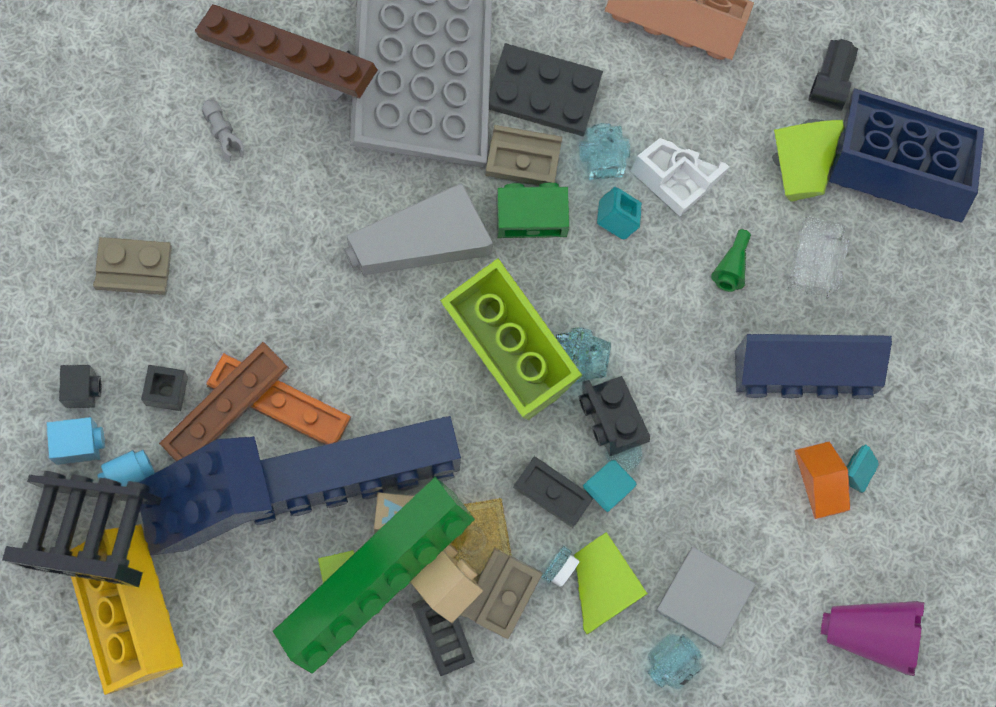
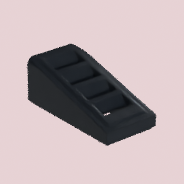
[412,599,475,676]

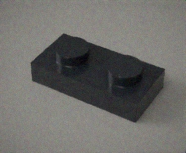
[513,456,594,528]

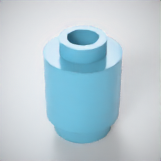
[97,449,155,487]

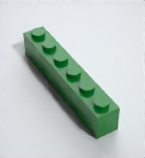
[273,477,475,674]

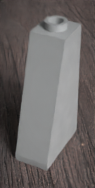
[344,183,493,276]

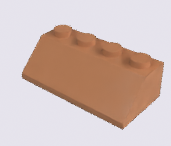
[605,0,754,60]

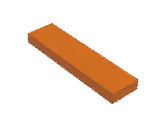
[206,353,351,445]

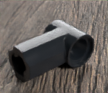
[808,39,858,111]

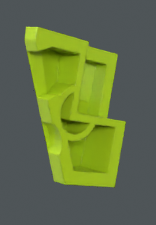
[774,120,845,202]
[574,532,648,635]

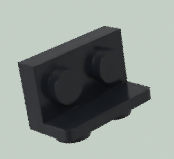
[578,376,650,456]

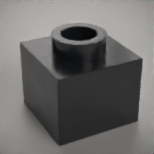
[59,365,102,408]
[141,365,188,411]

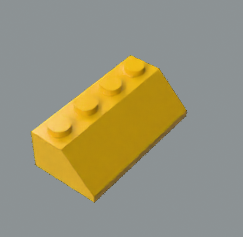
[70,524,183,695]

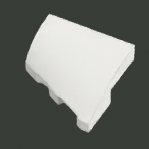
[630,138,730,216]

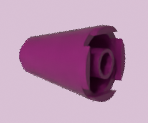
[820,601,924,676]

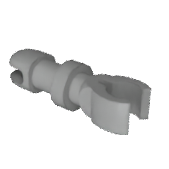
[202,99,244,163]

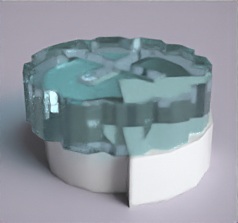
[541,545,580,587]

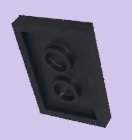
[489,43,603,137]

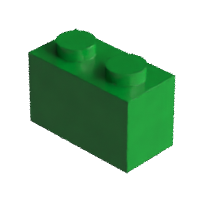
[496,183,569,238]

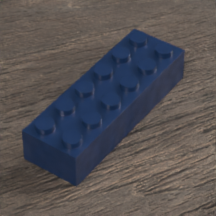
[248,415,461,525]

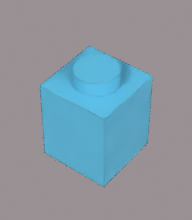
[46,417,105,465]

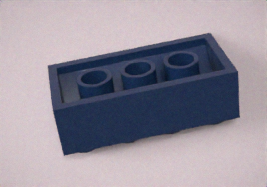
[735,334,892,399]

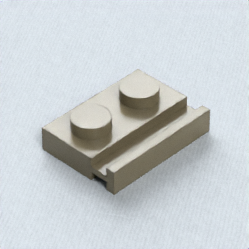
[485,125,562,185]
[93,237,172,295]
[461,547,542,639]

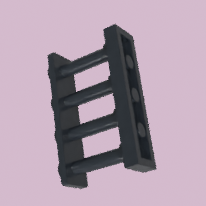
[2,471,162,587]

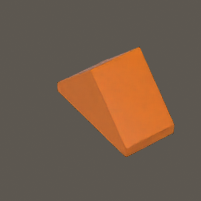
[795,441,850,519]

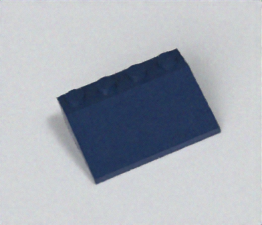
[829,88,984,223]

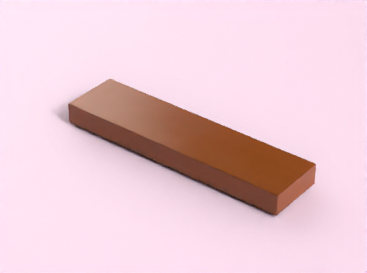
[159,342,290,461]

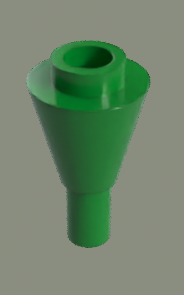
[711,229,751,292]

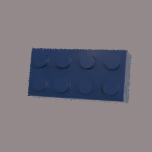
[138,436,272,556]

